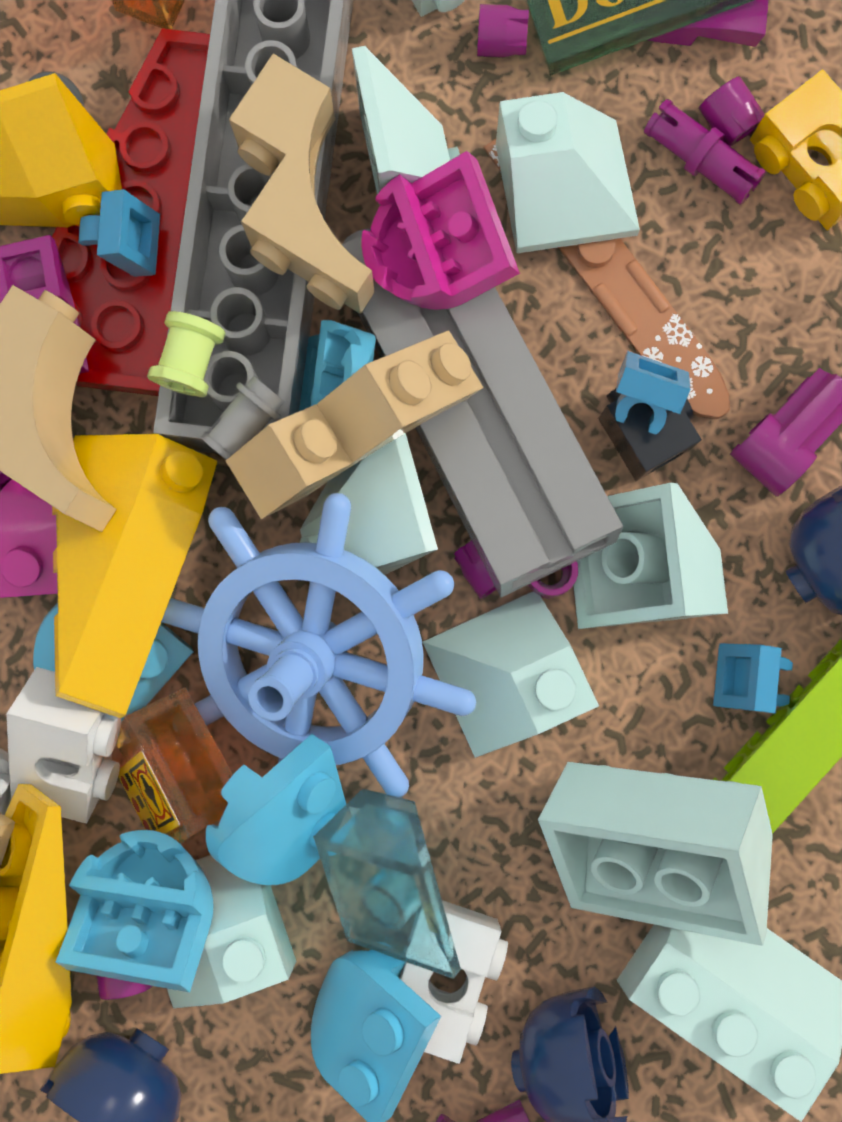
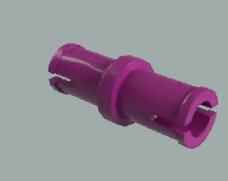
[644,99,766,206]

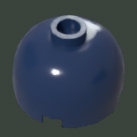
[786,485,842,615]
[511,987,629,1122]
[40,1028,182,1122]

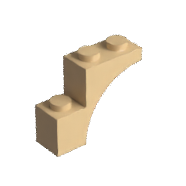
[229,54,375,314]
[225,330,484,519]

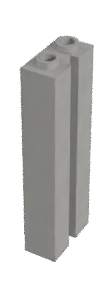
[342,229,623,598]

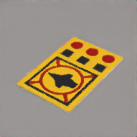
[118,751,180,834]

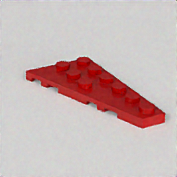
[52,28,210,396]

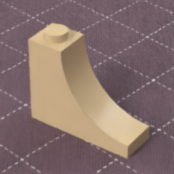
[0,285,117,532]

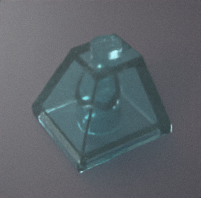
[313,789,461,979]

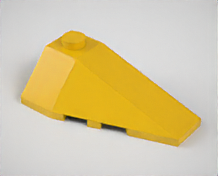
[0,73,122,227]
[52,434,217,718]
[0,784,72,1074]

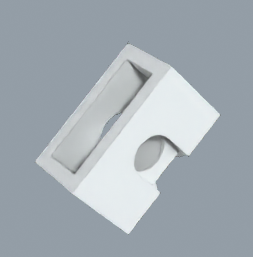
[6,667,121,824]
[399,895,508,1064]

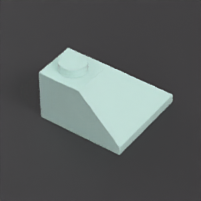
[352,46,460,206]
[496,92,640,254]
[300,433,438,575]
[573,483,728,629]
[422,591,599,758]
[167,855,297,1009]

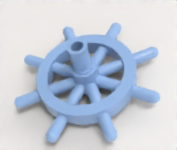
[161,493,476,798]

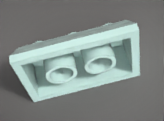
[538,762,773,946]
[617,925,842,1122]

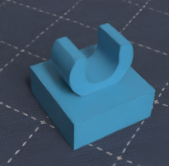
[78,189,160,277]
[615,351,691,434]
[713,643,793,713]

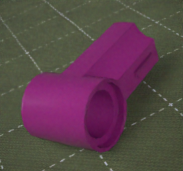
[729,368,842,497]

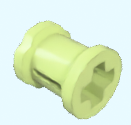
[147,311,226,397]

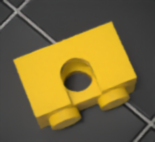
[750,69,842,231]

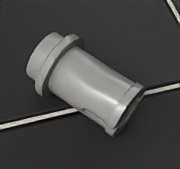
[201,375,285,460]

